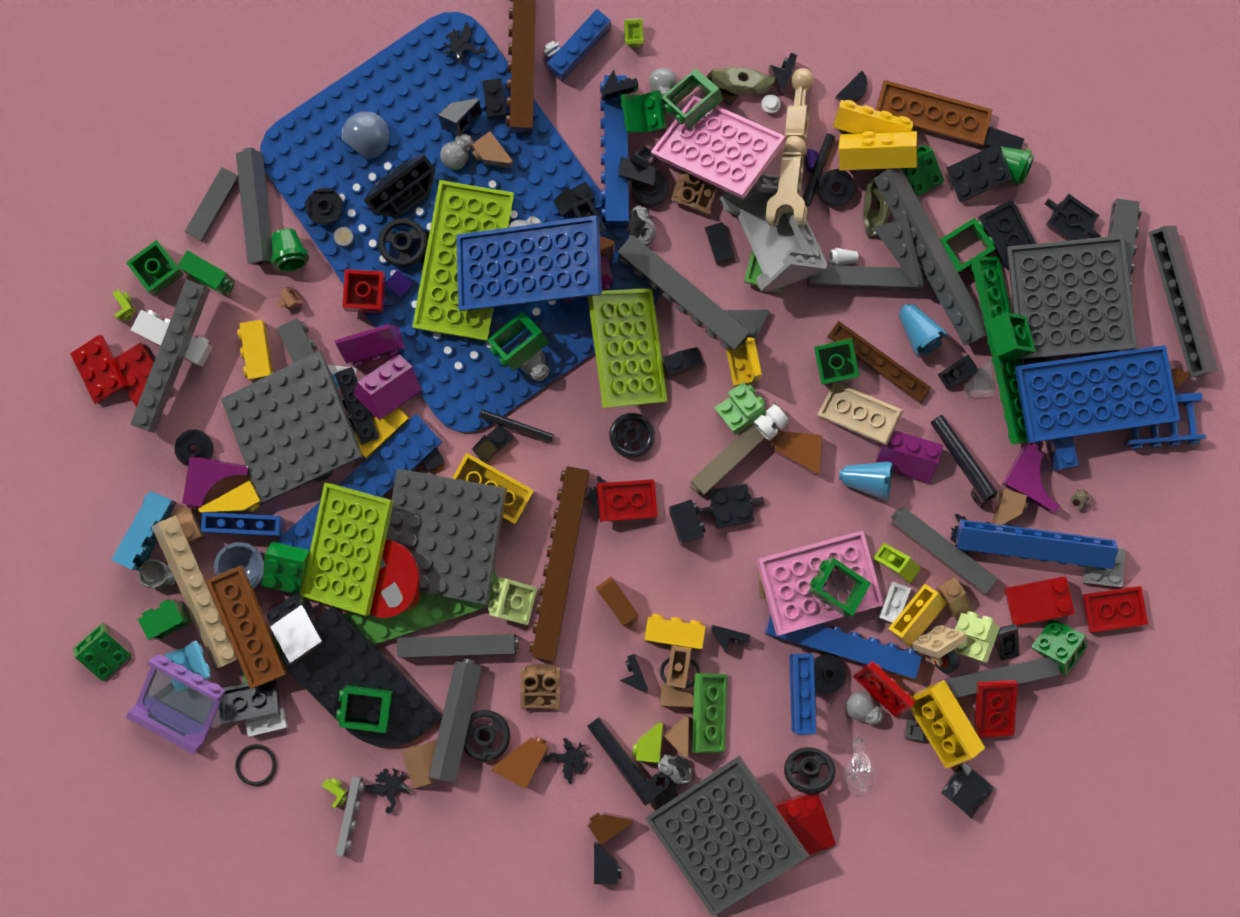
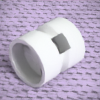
[753,404,790,441]

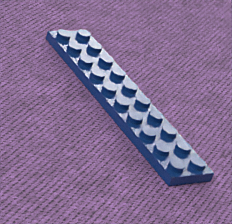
[276,414,443,550]

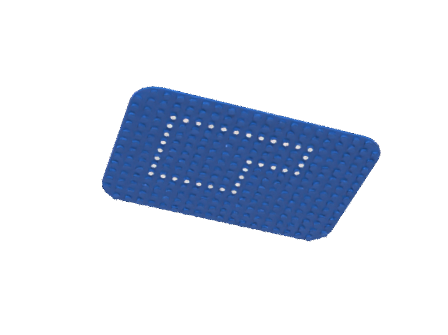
[260,12,660,432]

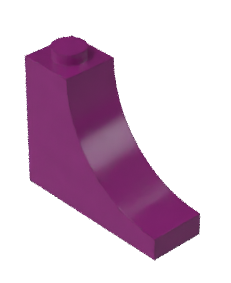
[1001,443,1060,513]
[182,456,249,509]

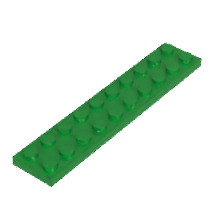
[971,256,1028,445]

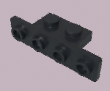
[335,367,379,444]

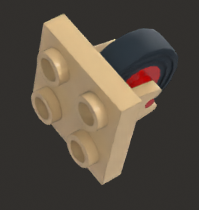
[912,625,968,674]

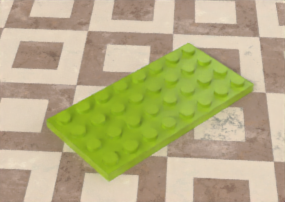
[412,180,515,342]

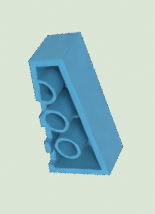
[111,491,176,571]

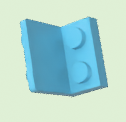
[163,641,210,692]

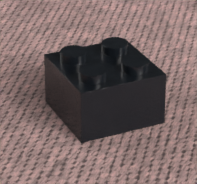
[668,499,706,546]

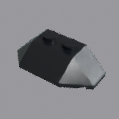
[363,154,436,217]

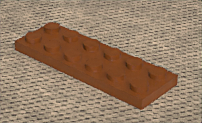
[875,80,993,147]
[206,565,287,689]

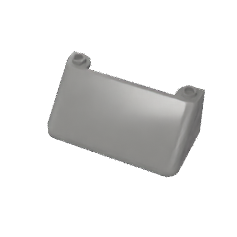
[720,173,827,292]

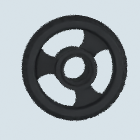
[378,218,428,267]
[463,710,510,761]
[784,747,835,794]

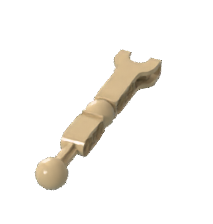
[766,68,814,226]

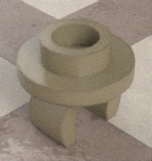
[1069,489,1091,510]

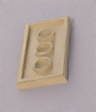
[817,382,904,446]

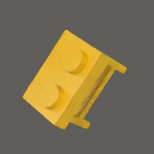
[725,337,762,387]

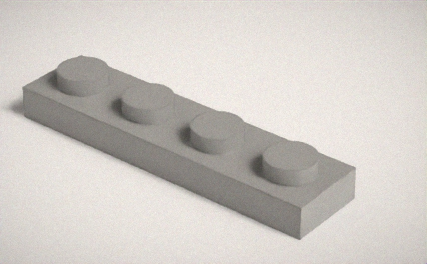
[335,775,365,857]

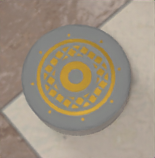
[334,227,354,247]

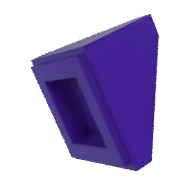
[805,149,819,172]

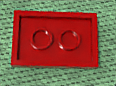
[70,335,127,404]
[114,342,172,408]
[597,479,658,522]
[1082,586,1148,633]
[852,661,915,717]
[974,680,1018,738]

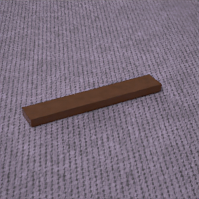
[827,321,931,404]

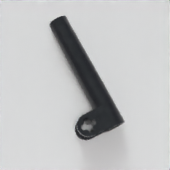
[930,415,998,507]
[587,717,671,806]

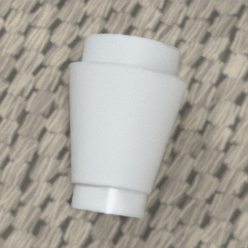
[829,248,858,266]

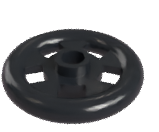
[609,413,655,458]

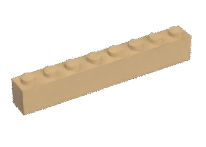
[152,516,238,668]

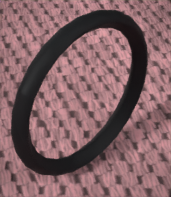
[660,658,701,689]
[235,744,276,786]

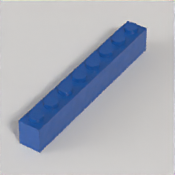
[600,75,629,226]
[956,519,1118,570]
[764,613,922,679]

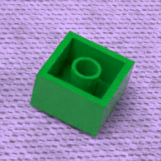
[126,240,184,297]
[987,312,1036,360]
[814,338,860,384]
[262,542,310,594]
[137,599,193,640]

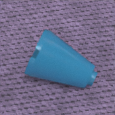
[898,304,948,358]
[839,461,893,500]

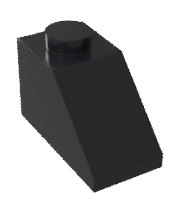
[438,98,482,137]
[571,197,607,233]
[662,347,704,379]
[594,842,622,884]

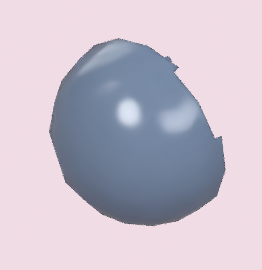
[341,111,390,160]
[214,542,264,588]

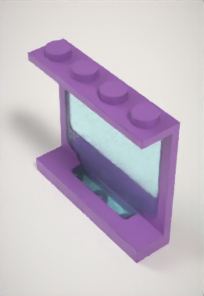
[126,654,226,754]

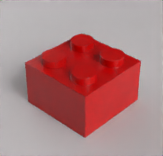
[342,269,386,314]

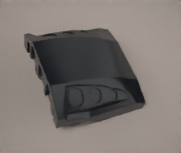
[940,762,994,819]

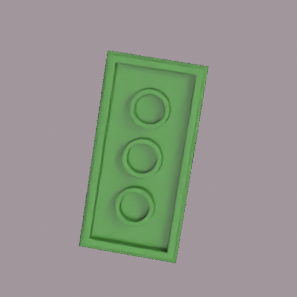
[692,673,727,753]

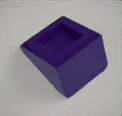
[385,269,413,298]

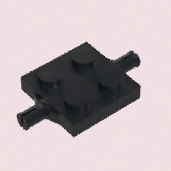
[1044,193,1101,241]
[699,483,765,529]

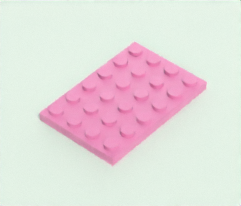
[651,96,787,199]
[756,530,884,636]

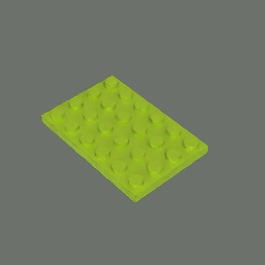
[588,288,668,408]
[301,483,394,616]

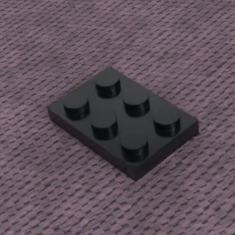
[946,143,1013,203]
[978,199,1036,267]
[219,679,280,727]

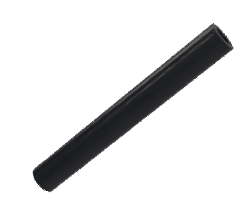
[803,133,835,206]
[478,409,554,443]

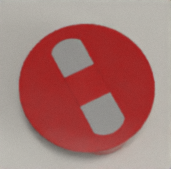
[370,539,420,618]

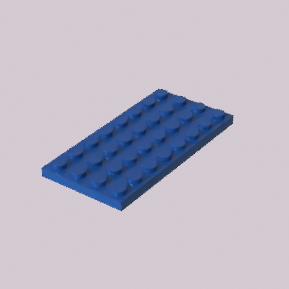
[457,216,602,311]
[1015,345,1180,443]

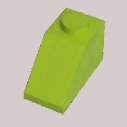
[873,543,921,583]
[632,722,663,763]

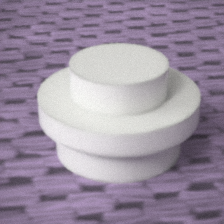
[543,41,560,57]
[761,95,780,114]

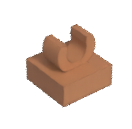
[277,287,303,308]

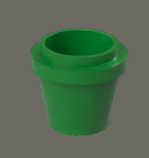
[1001,146,1034,187]
[271,228,309,272]

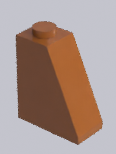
[770,431,823,475]
[596,576,639,627]
[491,736,548,789]

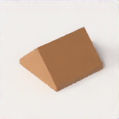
[664,716,689,757]
[402,739,439,789]

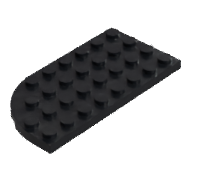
[281,606,443,746]

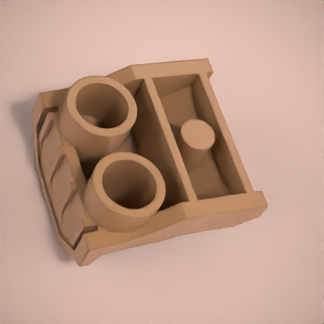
[672,170,718,215]
[521,664,560,710]

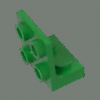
[621,90,667,133]
[901,144,944,197]
[1032,619,1088,676]
[73,622,131,681]

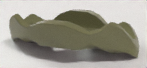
[711,67,776,96]
[863,174,891,237]

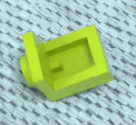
[624,18,644,47]
[112,289,136,322]
[322,777,348,809]

